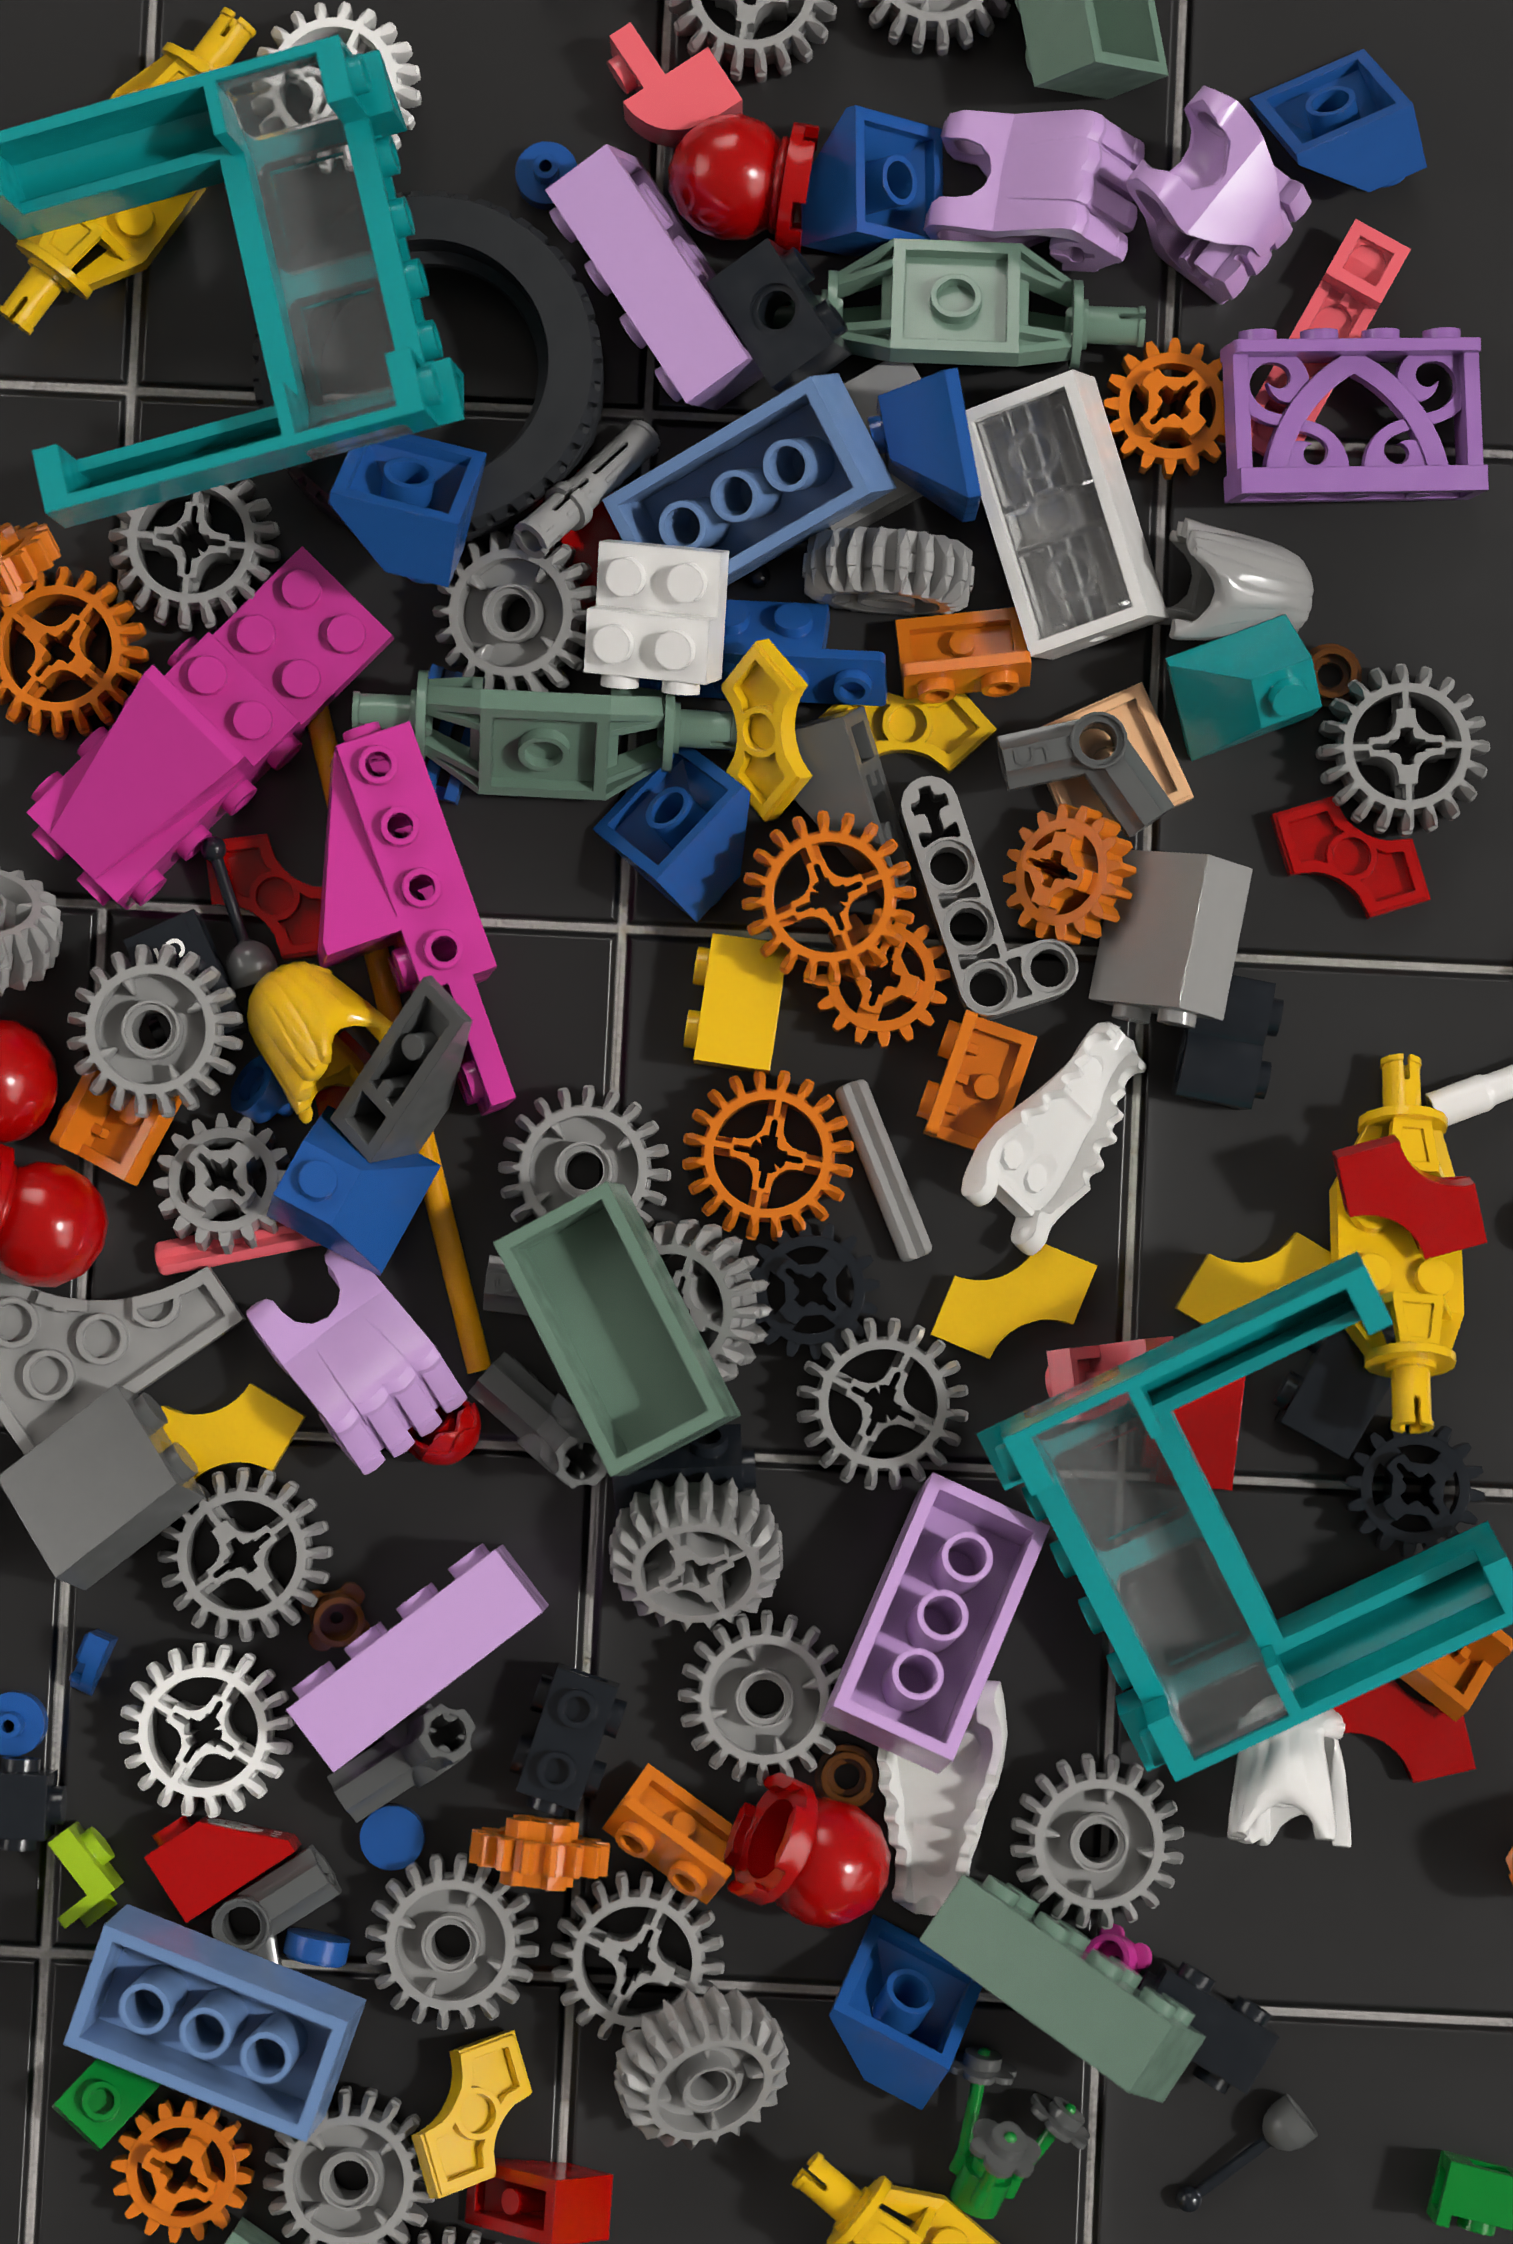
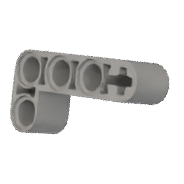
[899,776,1079,1020]

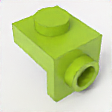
[48,1821,124,1929]

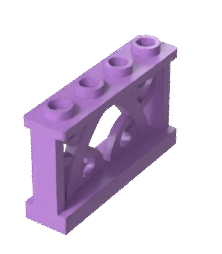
[1220,327,1489,503]

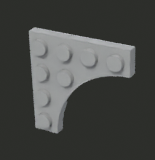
[0,1266,246,1455]

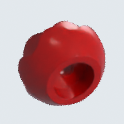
[408,1400,481,1466]

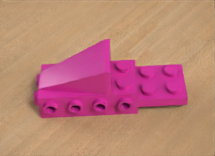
[26,546,394,910]
[317,721,516,1116]

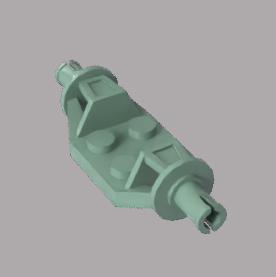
[773,238,1146,369]
[352,670,737,801]

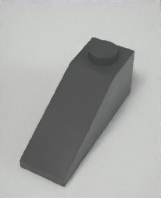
[794,706,919,902]
[330,976,473,1163]

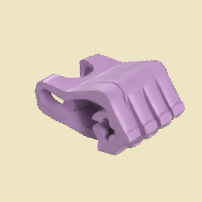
[1126,85,1312,305]
[924,109,1145,272]
[246,1249,468,1475]

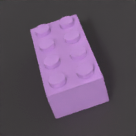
[545,144,764,411]
[820,1472,1051,1774]
[286,1543,549,1773]

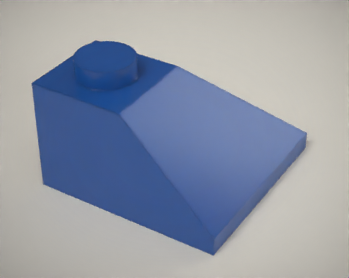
[1249,49,1427,192]
[801,105,943,256]
[867,368,981,523]
[329,428,487,587]
[593,747,750,922]
[266,1105,441,1276]
[829,1914,983,2110]

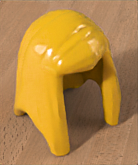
[247,961,393,1124]

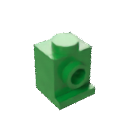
[1426,2150,1513,2236]

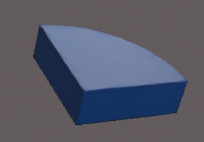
[69,1628,119,1696]

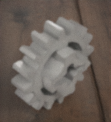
[153,1113,291,1255]

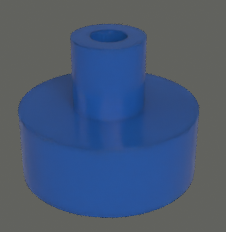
[515,141,577,210]
[231,1055,294,1123]
[0,1690,48,1756]

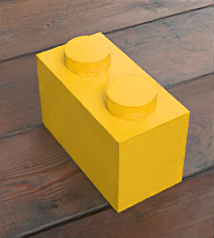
[683,933,788,1075]

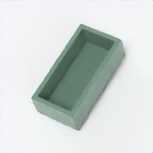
[1014,0,1169,100]
[493,1181,741,1477]
[919,1874,1206,2103]

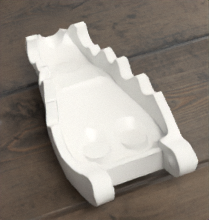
[961,1021,1147,1256]
[877,1680,1008,1916]

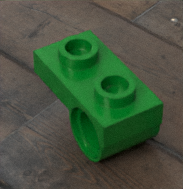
[52,2058,161,2152]

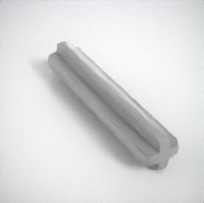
[835,1079,932,1262]

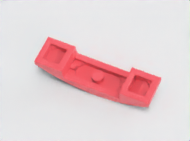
[1251,219,1411,457]

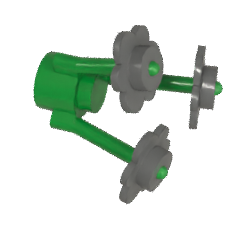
[949,2046,1090,2220]

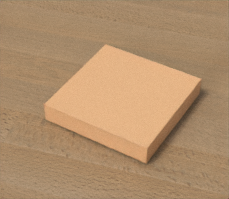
[1041,682,1194,832]

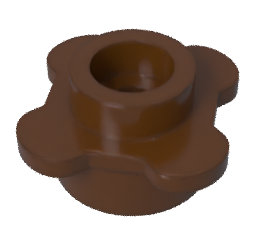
[301,1582,371,1651]

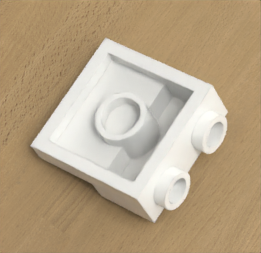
[584,539,729,695]

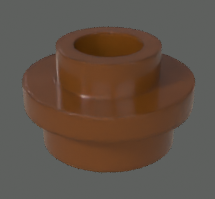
[1309,643,1362,708]
[814,1744,879,1807]

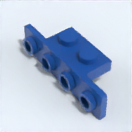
[639,600,887,706]

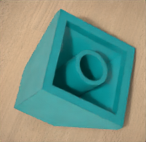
[1165,614,1322,761]

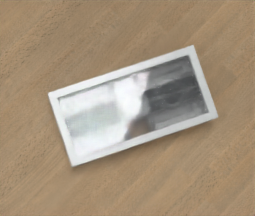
[965,369,1169,660]

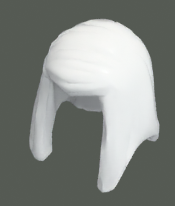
[1227,1696,1352,1848]

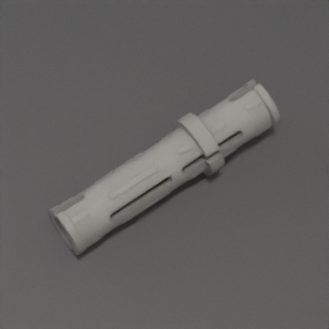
[514,420,660,559]

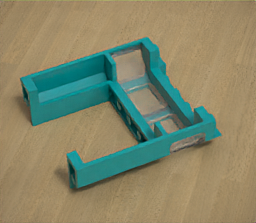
[0,34,464,528]
[976,1251,1513,1782]

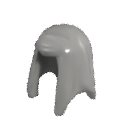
[1155,517,1314,641]

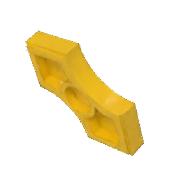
[721,638,813,822]
[819,692,997,774]
[1175,1232,1331,1325]
[930,1244,1097,1359]
[161,1383,306,1482]
[411,2030,532,2199]

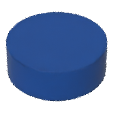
[360,1804,426,1871]
[283,1928,351,1968]

